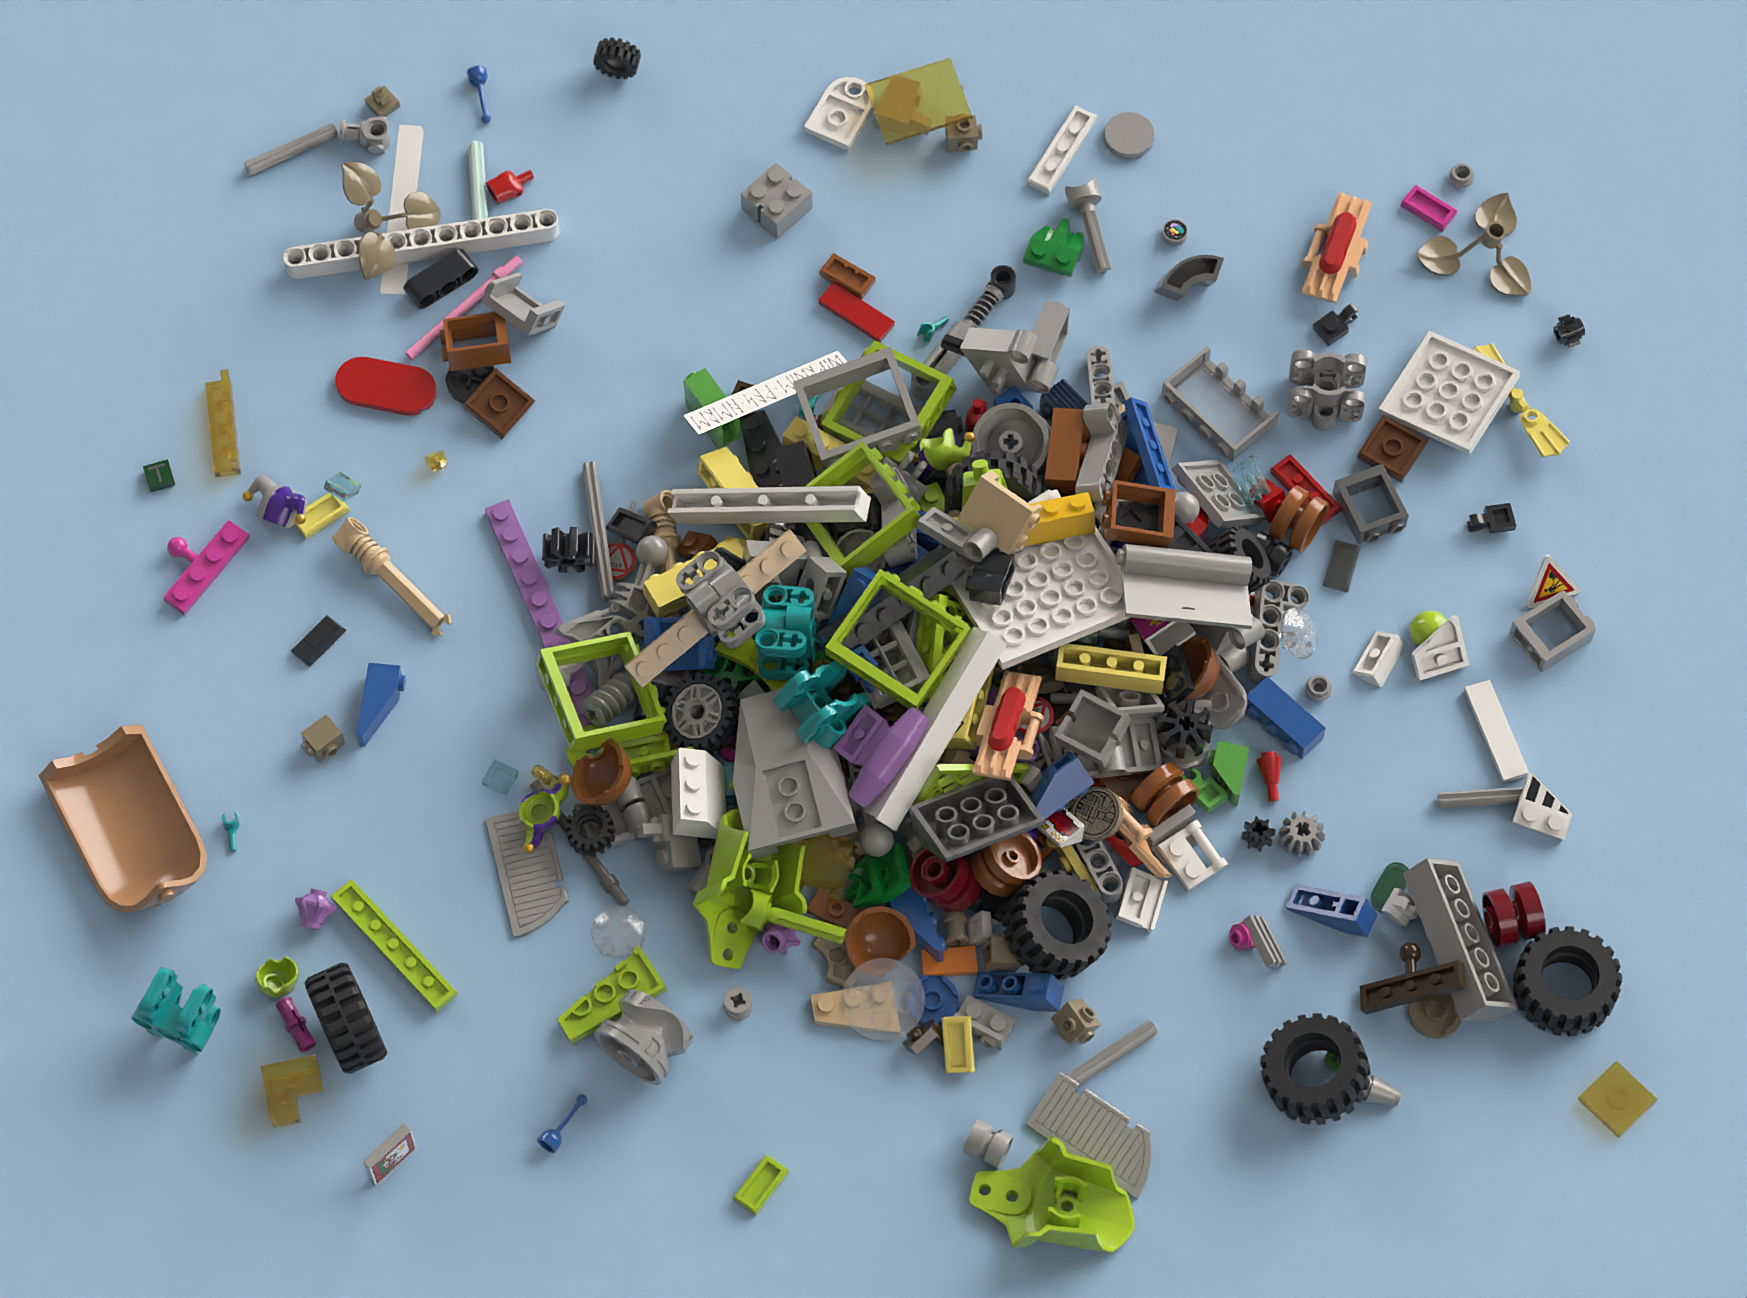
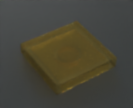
[1578,1061,1657,1138]

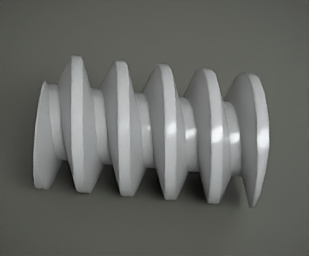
[583,673,638,728]

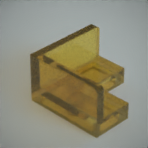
[261,1055,324,1128]

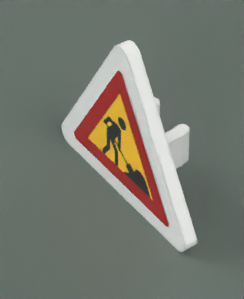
[1526,555,1581,609]

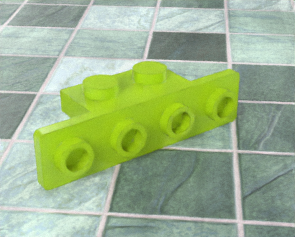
[619,733,694,777]

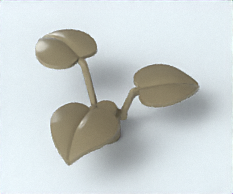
[341,162,441,280]
[1417,193,1531,296]

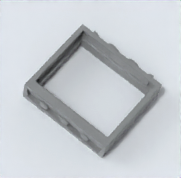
[793,347,923,470]

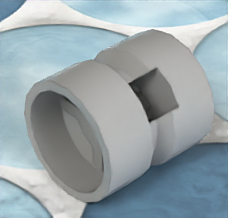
[963,1119,1014,1169]

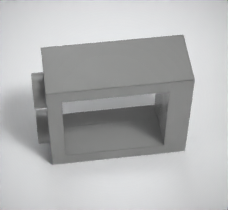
[1031,300,1070,364]
[1510,590,1596,672]

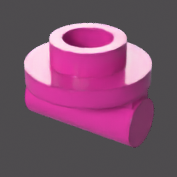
[1229,922,1256,951]

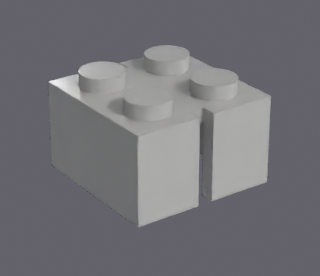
[741,163,813,239]
[1055,689,1131,768]

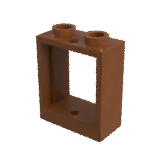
[439,312,511,371]
[1101,480,1176,548]

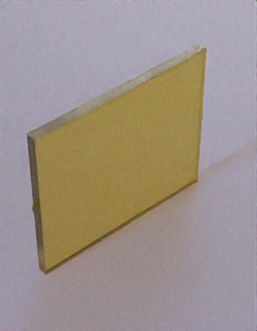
[865,58,972,145]

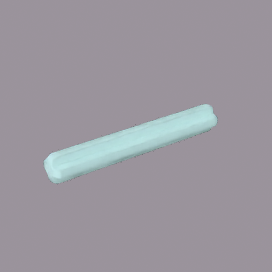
[468,140,488,220]

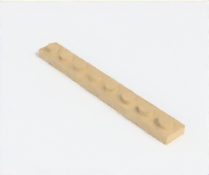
[624,529,807,687]

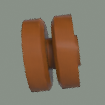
[1269,485,1330,553]
[1130,762,1200,828]
[971,832,1042,897]

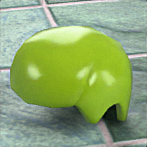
[1409,611,1447,645]
[255,956,299,998]

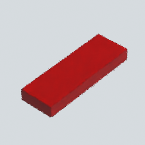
[818,282,895,343]
[1270,454,1342,526]

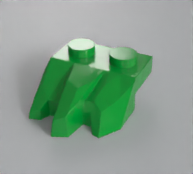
[1023,218,1084,277]
[844,842,911,909]

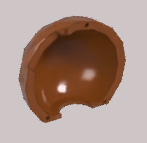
[1163,635,1220,701]
[571,739,632,806]
[845,906,916,977]

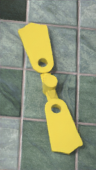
[1473,343,1569,457]

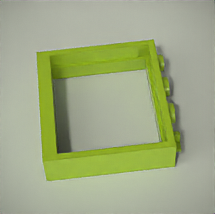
[821,340,957,471]
[805,441,922,579]
[825,569,971,710]
[536,632,667,753]

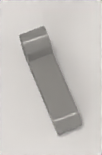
[1075,402,1127,503]
[870,467,917,568]
[1247,580,1310,684]

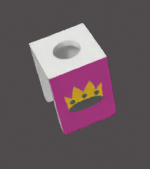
[1130,618,1196,656]

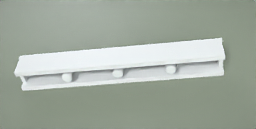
[667,486,871,524]
[864,627,1007,831]

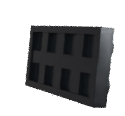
[1115,501,1213,553]

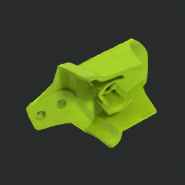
[693,808,807,969]
[969,1136,1135,1253]

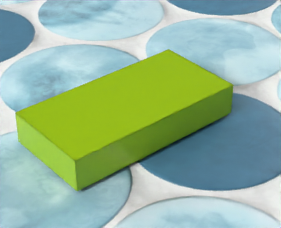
[733,1154,789,1216]

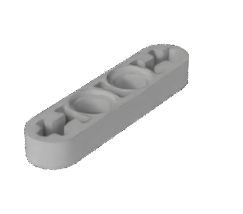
[1087,346,1115,405]

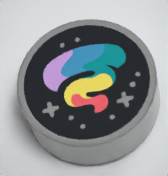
[1162,219,1188,246]

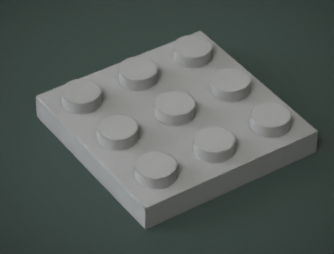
[1172,460,1266,528]

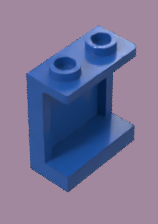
[644,617,717,672]

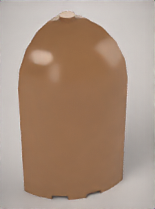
[39,725,207,912]

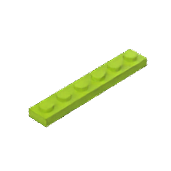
[331,879,458,1012]

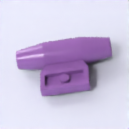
[833,705,929,808]

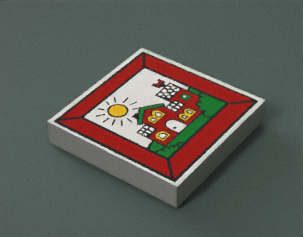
[363,1124,417,1186]

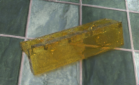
[205,369,241,478]

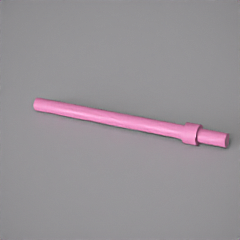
[405,255,523,360]

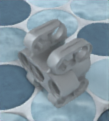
[1287,350,1367,431]
[676,551,765,648]

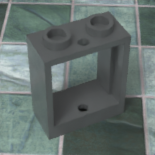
[1333,464,1409,544]

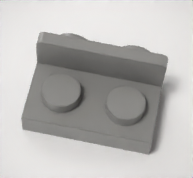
[954,995,1017,1050]

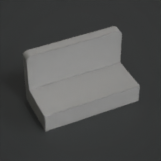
[1146,804,1206,866]

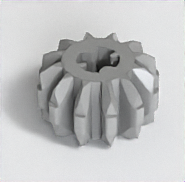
[1279,811,1325,858]

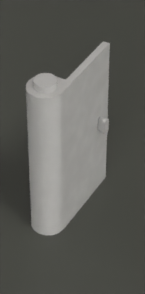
[1116,544,1252,629]

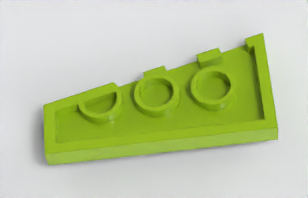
[557,945,667,1045]

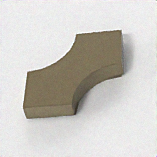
[812,932,861,989]

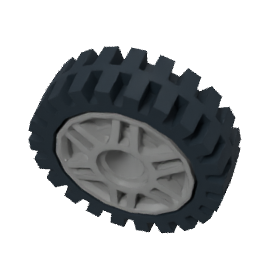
[663,673,740,754]

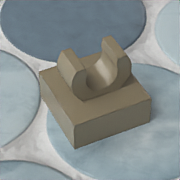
[365,86,400,117]

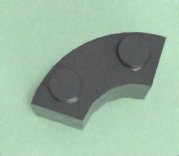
[1154,255,1224,301]

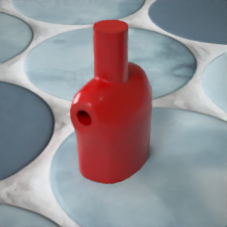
[485,170,534,204]
[965,398,987,433]

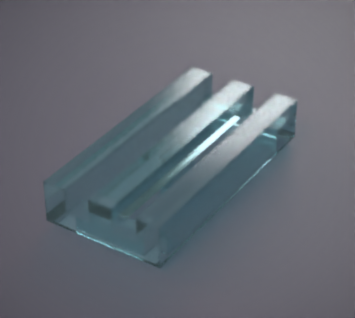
[1233,454,1270,508]

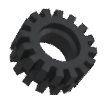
[593,37,641,80]
[565,805,616,857]

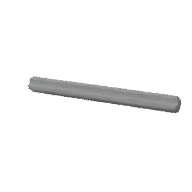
[583,461,615,601]

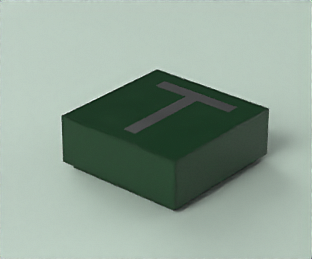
[143,459,176,492]

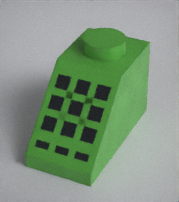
[1208,741,1249,806]

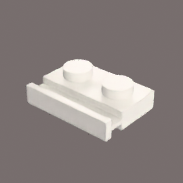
[1115,867,1168,933]

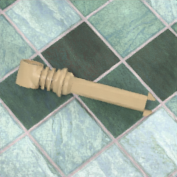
[643,490,682,618]
[332,517,452,636]

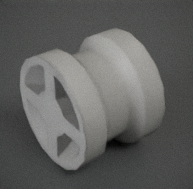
[724,987,752,1021]

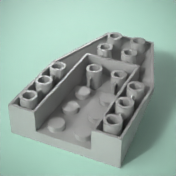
[733,689,858,859]

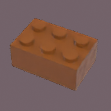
[1045,408,1091,497]

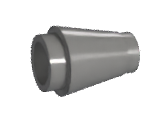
[1362,1075,1402,1106]

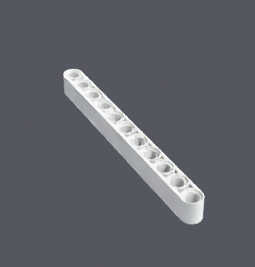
[283,209,559,279]

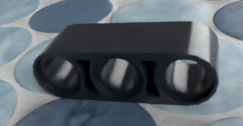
[403,249,479,309]

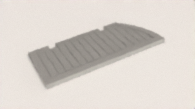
[486,811,569,939]
[1025,1071,1152,1199]

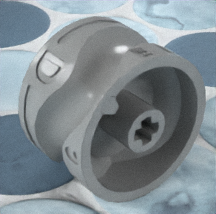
[972,403,1051,476]
[594,989,694,1085]

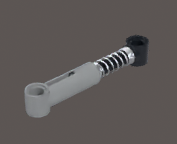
[911,265,1016,401]

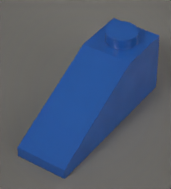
[357,663,406,747]
[1286,884,1378,938]

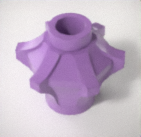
[294,888,337,930]
[762,922,801,955]

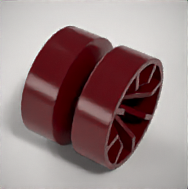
[910,848,982,912]
[1482,881,1546,948]

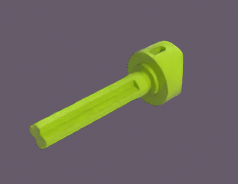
[741,889,847,945]

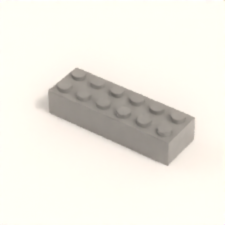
[1403,858,1518,1023]

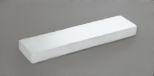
[1027,106,1097,195]
[1464,680,1529,783]

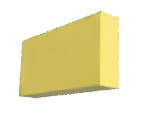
[294,489,349,539]
[942,1016,975,1073]

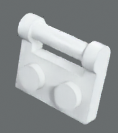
[1157,820,1228,892]

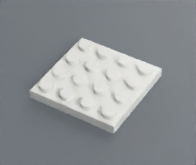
[1379,331,1520,455]

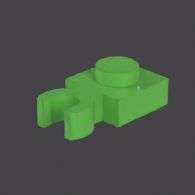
[1183,767,1228,814]

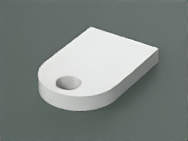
[804,77,874,151]

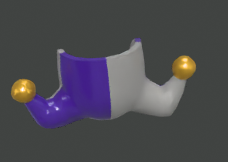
[242,475,308,528]

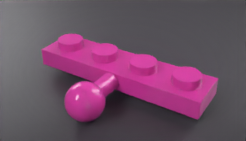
[163,520,250,615]

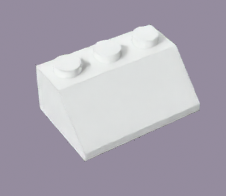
[671,748,726,839]

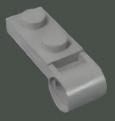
[917,507,998,562]

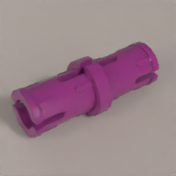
[275,997,316,1052]

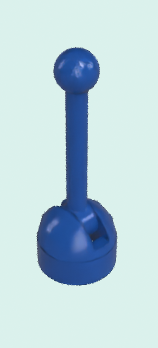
[467,65,491,123]
[537,1094,587,1153]

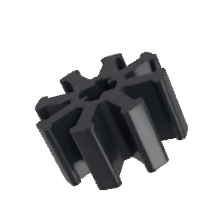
[542,527,595,573]
[1158,699,1213,759]

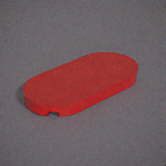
[335,357,437,416]

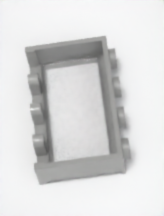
[1161,346,1279,462]

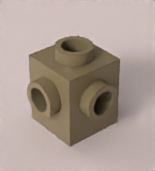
[945,115,982,152]
[1051,999,1101,1045]

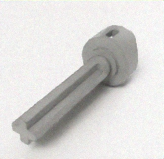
[1064,178,1111,274]

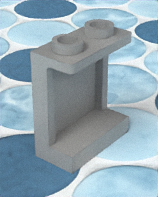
[482,272,565,336]

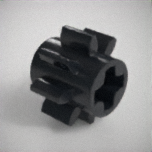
[1553,314,1585,348]
[1241,816,1276,852]

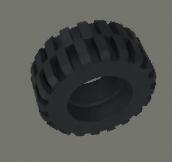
[944,450,1044,514]
[1002,870,1112,980]
[1513,926,1622,1037]
[304,962,387,1074]
[1260,1013,1371,1125]

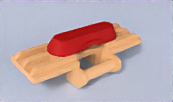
[1302,192,1372,303]
[972,671,1044,781]
[1105,797,1172,878]

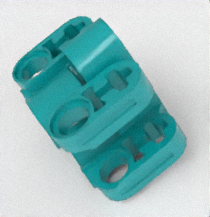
[754,585,817,681]
[773,661,872,749]
[131,967,221,1054]

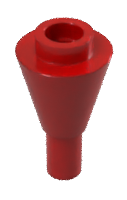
[1256,751,1282,802]

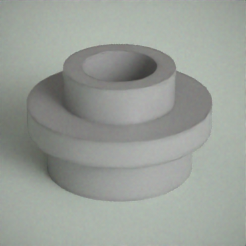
[1449,163,1474,188]
[1305,675,1332,701]

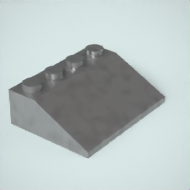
[910,776,1045,862]

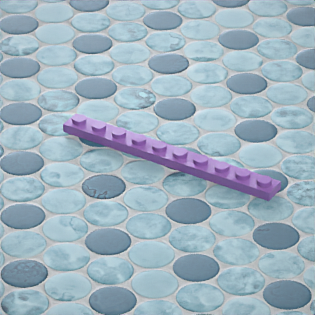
[485,499,594,727]

